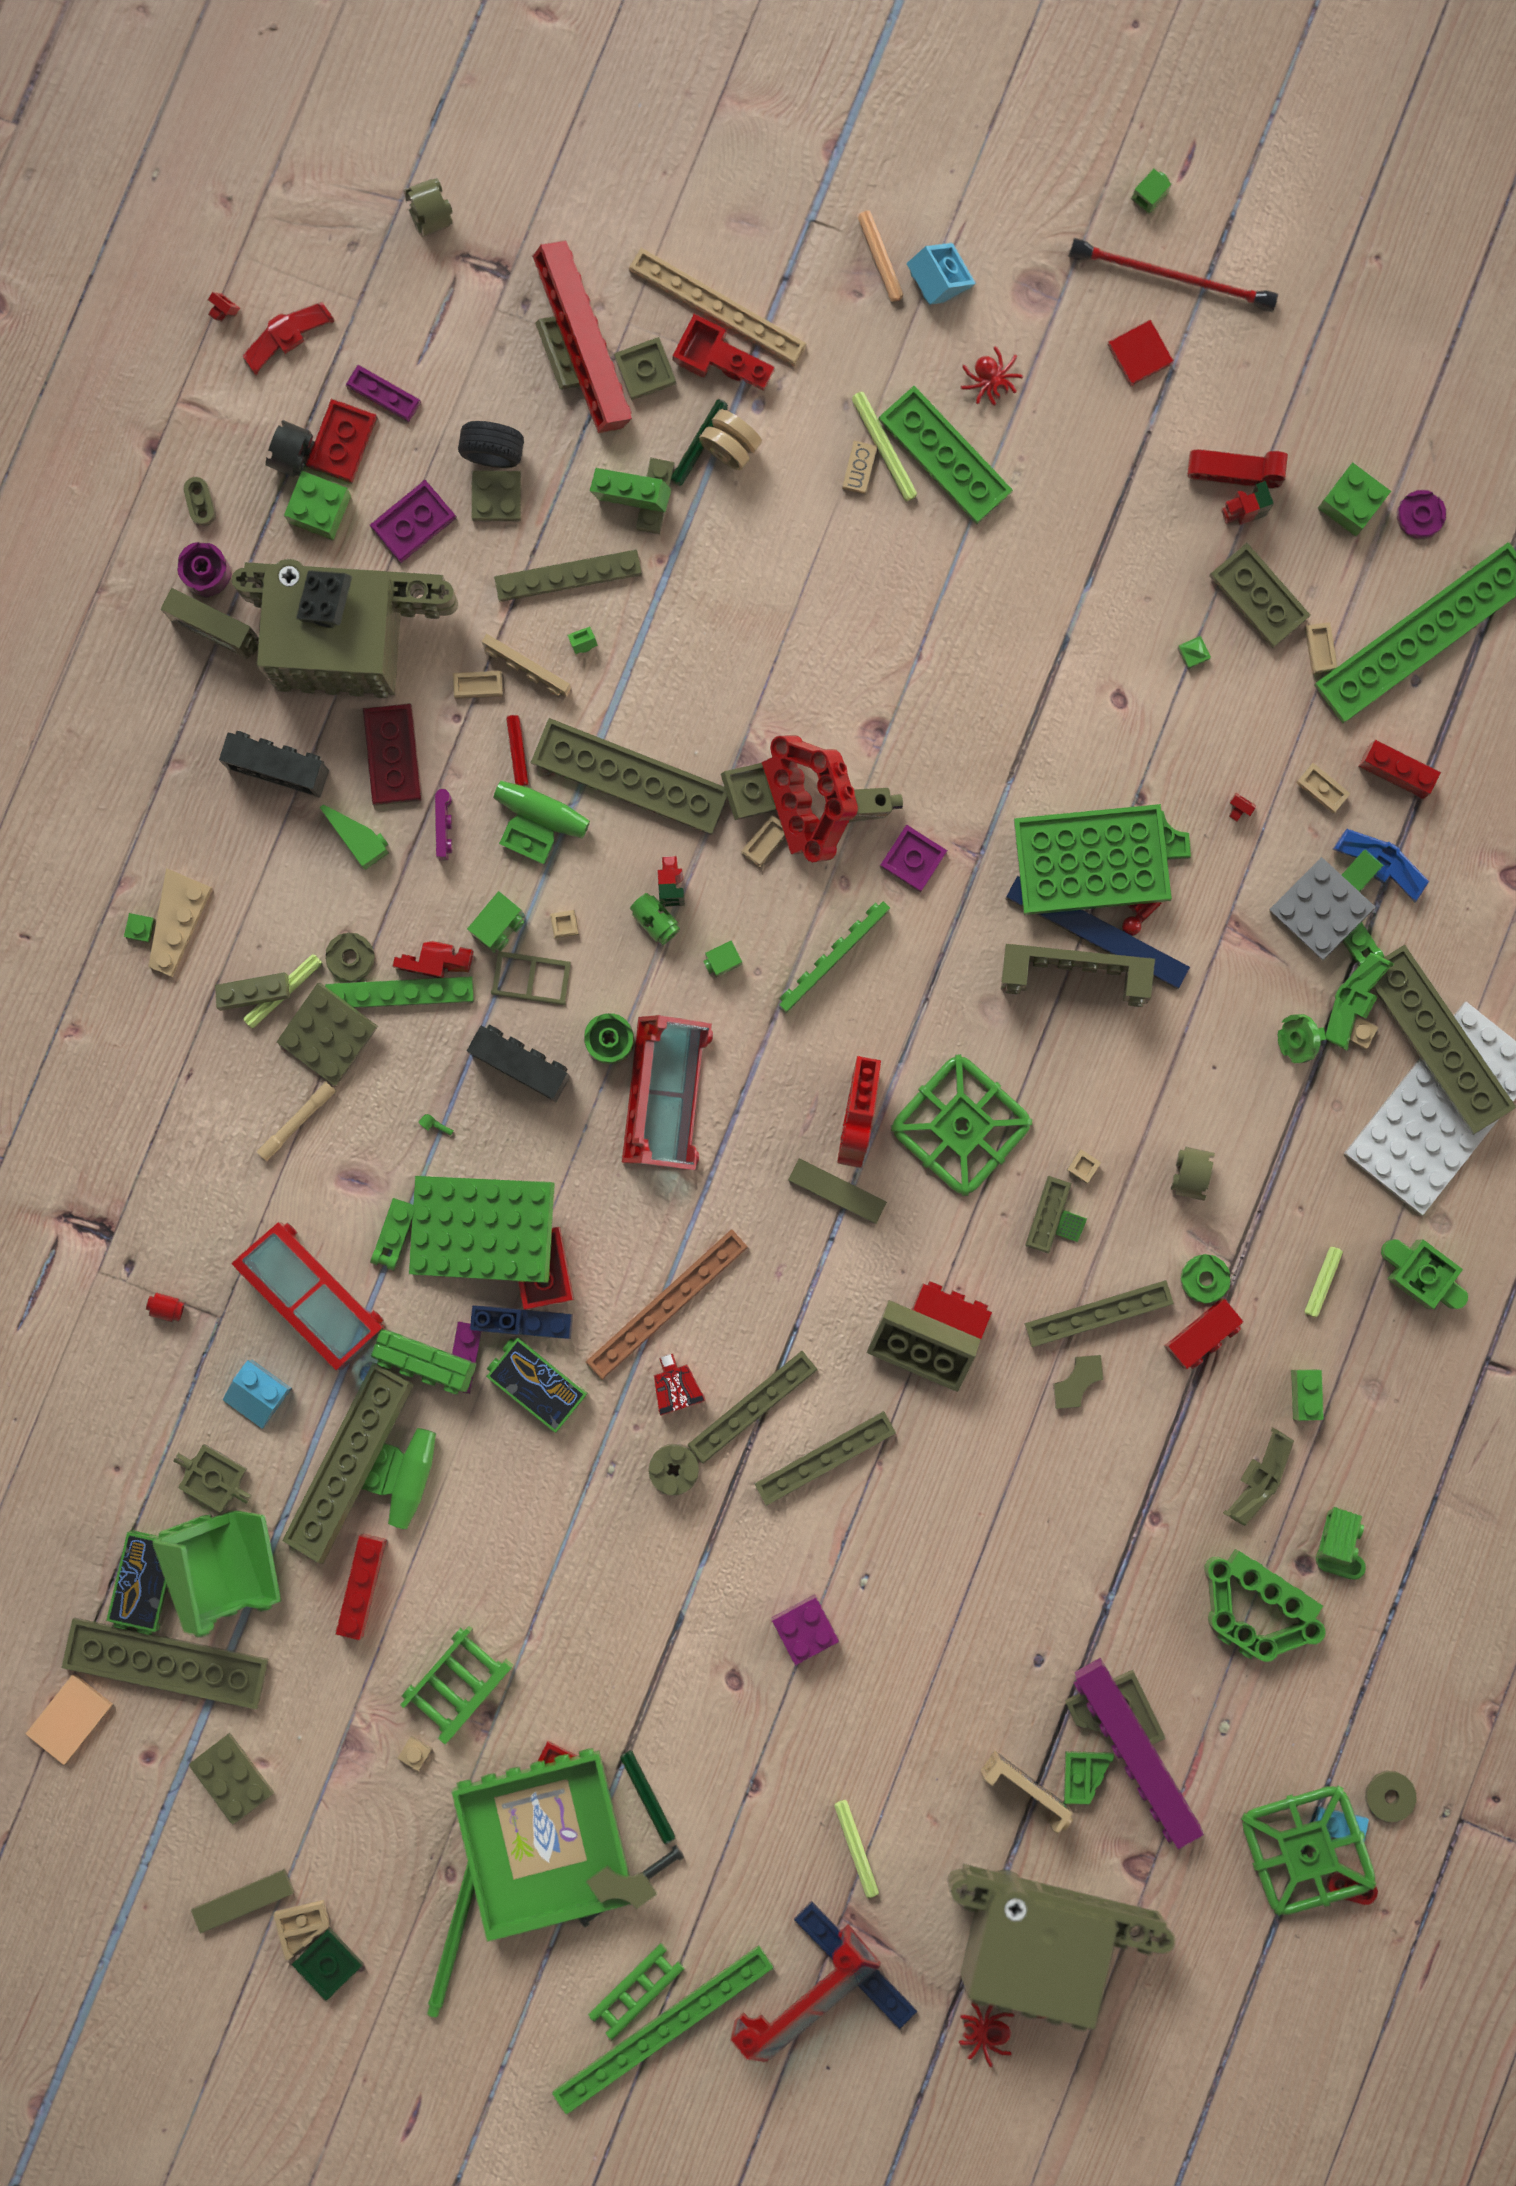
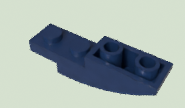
[470,1305,573,1339]

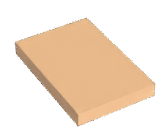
[26,1673,113,1765]

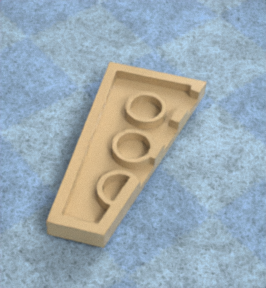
[148,868,213,977]

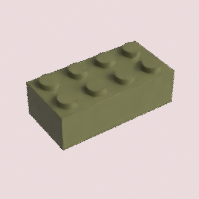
[867,1300,981,1392]

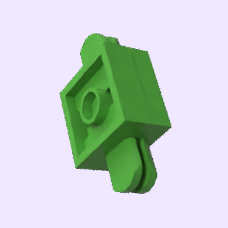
[1381,1239,1468,1309]

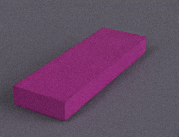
[346,365,421,423]

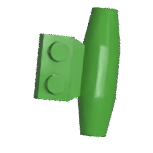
[493,780,590,864]
[361,1428,436,1529]

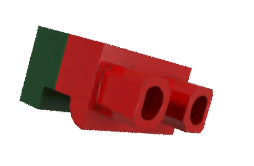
[1221,481,1274,525]
[658,856,685,907]

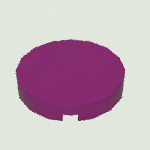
[1397,490,1446,539]

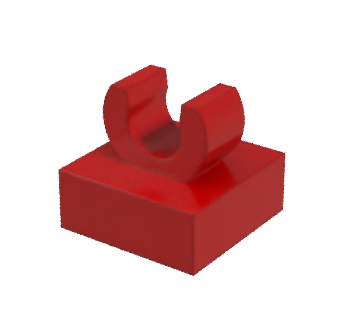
[208,292,240,321]
[1229,792,1256,822]

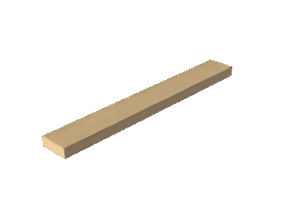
[629,248,807,366]

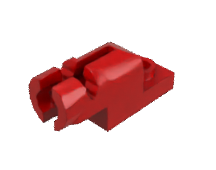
[393,941,474,978]

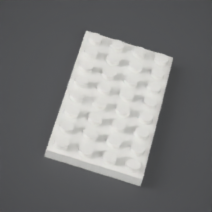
[1344,1002,1516,1216]

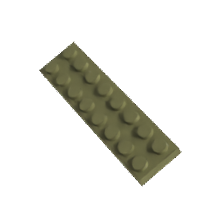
[531,718,727,835]
[1373,944,1516,1135]
[282,1362,414,1564]
[61,1618,269,1710]

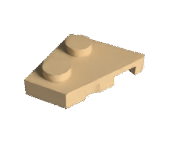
[274,1900,330,1961]

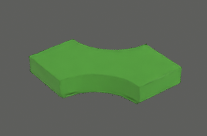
[1161,810,1191,860]

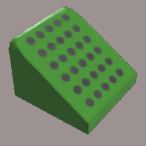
[1055,1210,1087,1242]

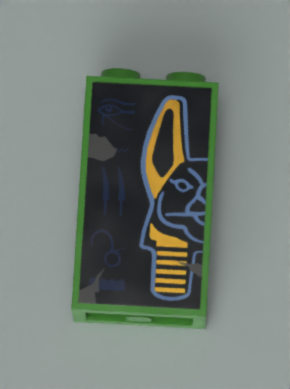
[486,1337,588,1433]
[106,1530,167,1634]

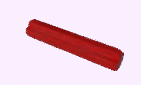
[506,715,528,786]

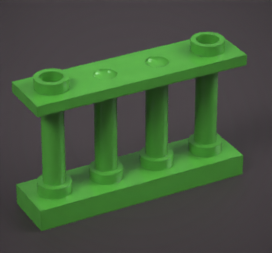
[400,1626,513,1745]

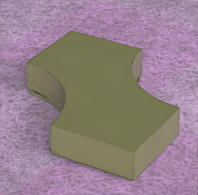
[1053,1355,1103,1409]
[586,1865,657,1909]

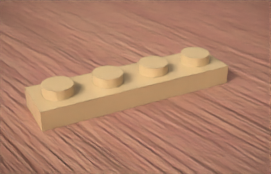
[482,634,571,697]

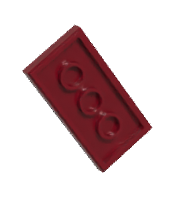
[363,703,422,806]

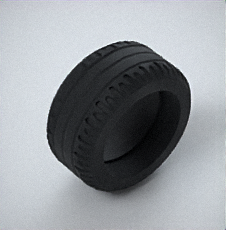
[458,421,524,468]

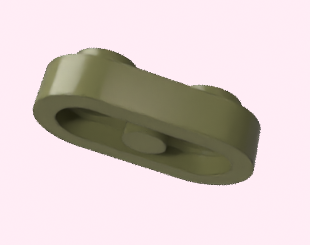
[184,477,215,526]

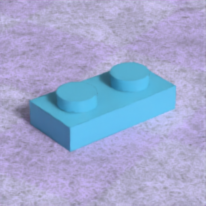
[1315,1807,1369,1842]

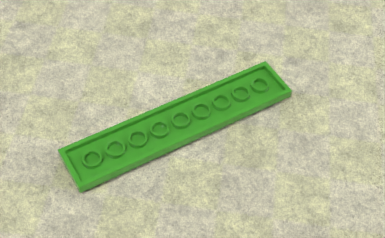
[1314,542,1516,723]

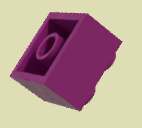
[771,1594,839,1665]

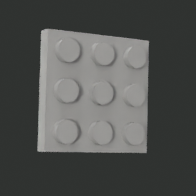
[1269,857,1375,961]

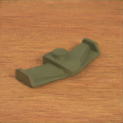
[1223,1427,1294,1526]

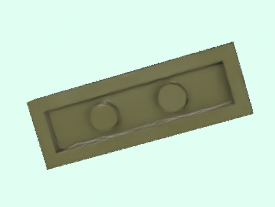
[535,316,580,390]
[636,458,674,534]
[215,972,290,1011]

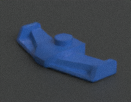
[1332,829,1429,903]

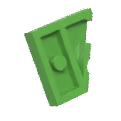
[1064,1751,1114,1804]

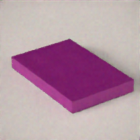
[369,479,457,563]

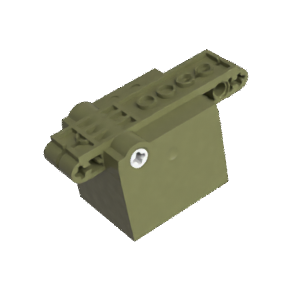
[232,559,458,698]
[947,1864,1175,2031]

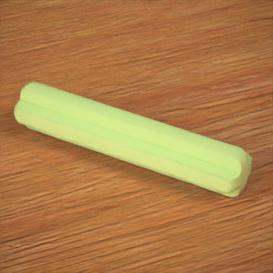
[1305,1247,1343,1317]

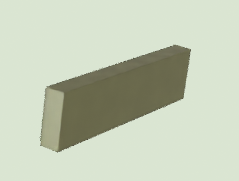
[788,1158,887,1224]
[191,1869,294,1934]

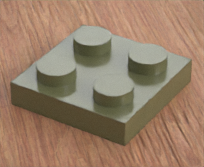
[614,337,676,401]
[472,471,521,521]
[721,763,777,820]

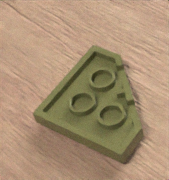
[1065,1670,1166,1745]

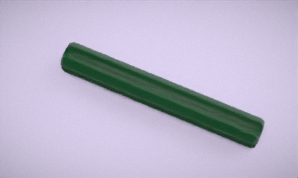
[671,399,728,486]
[620,1750,675,1844]

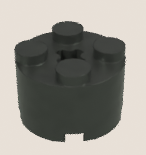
[265,420,314,477]

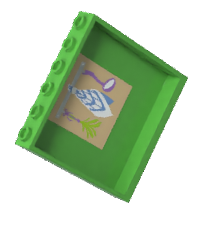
[452,1748,631,1942]

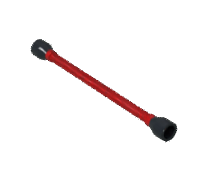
[1069,238,1278,312]

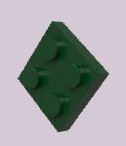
[292,1927,364,2001]

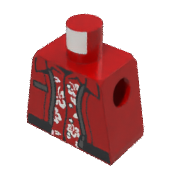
[654,1354,705,1416]

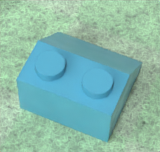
[906,243,976,305]
[223,1359,292,1429]

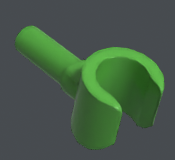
[419,1114,454,1136]

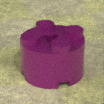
[177,542,232,598]

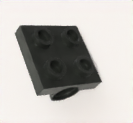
[296,570,352,628]

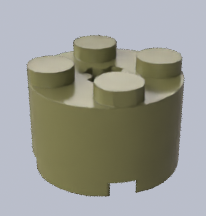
[404,178,453,237]
[1171,1147,1215,1201]
[649,1444,699,1495]

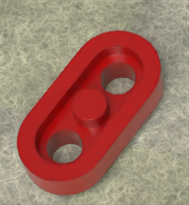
[1327,1871,1378,1905]

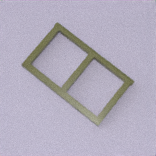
[491,951,571,1005]

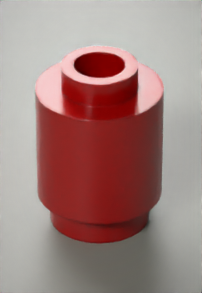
[146,1292,185,1322]

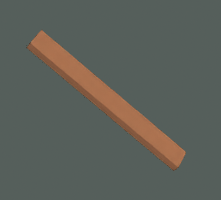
[586,1229,748,1380]

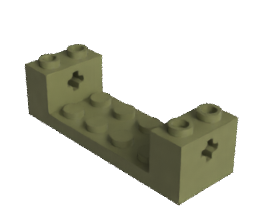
[1001,944,1155,1007]

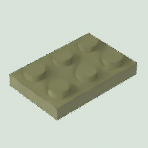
[188,1733,274,1825]

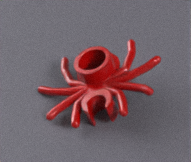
[961,346,1023,406]
[959,2002,1014,2067]

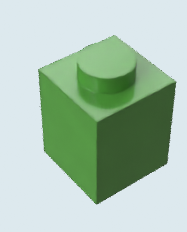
[1131,168,1172,214]
[703,940,742,977]

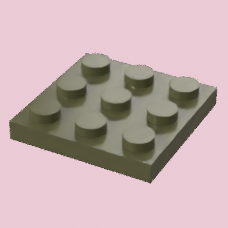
[277,983,379,1086]

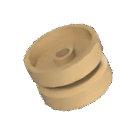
[699,409,762,471]

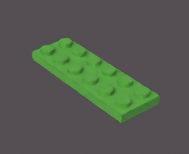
[878,385,1013,524]

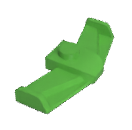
[1326,952,1394,1051]

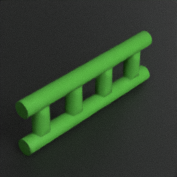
[588,1943,685,2040]

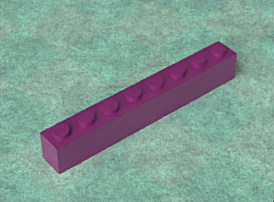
[1074,1657,1204,1849]

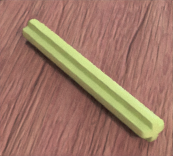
[852,392,917,501]

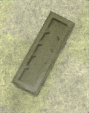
[1025,1176,1072,1254]

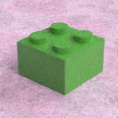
[1318,462,1391,537]
[284,471,351,540]
[467,891,525,953]

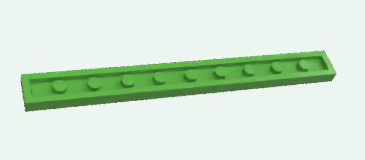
[552,1945,773,2115]

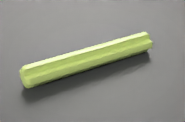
[244,954,322,1028]
[834,1800,879,1898]

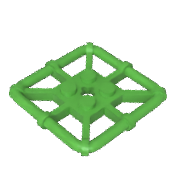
[891,1054,1033,1196]
[1241,1785,1377,1916]

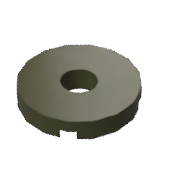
[325,933,375,982]
[1366,1771,1416,1822]

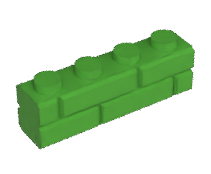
[371,1329,476,1394]

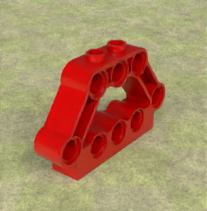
[762,735,858,863]
[837,1056,881,1168]

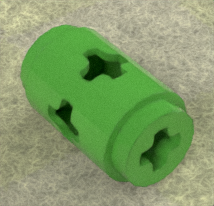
[630,893,680,945]

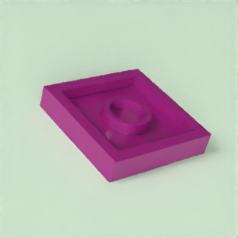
[880,824,948,892]

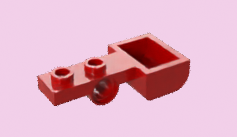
[672,314,775,391]

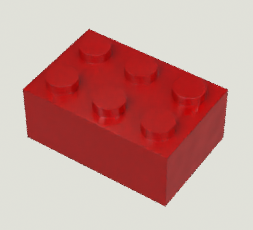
[518,1227,574,1310]

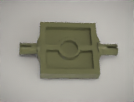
[173,1444,252,1513]

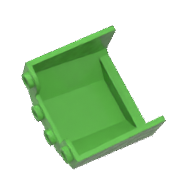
[153,1510,281,1637]

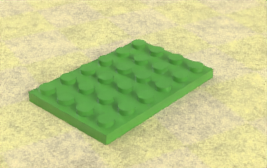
[1014,804,1172,915]
[409,1176,555,1282]

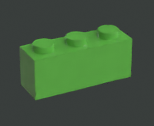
[589,468,672,512]

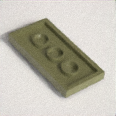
[1209,543,1311,648]

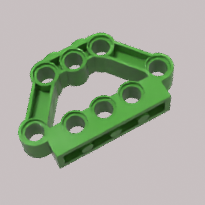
[1204,1549,1325,1662]

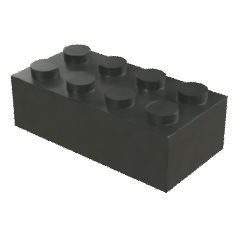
[219,731,329,797]
[466,1024,570,1102]

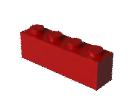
[335,1533,387,1640]

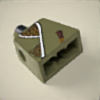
[849,788,903,822]

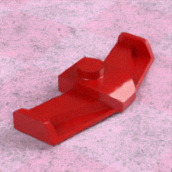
[242,302,334,375]

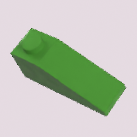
[320,804,389,870]

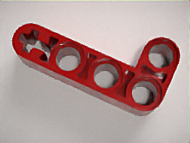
[1187,449,1288,488]

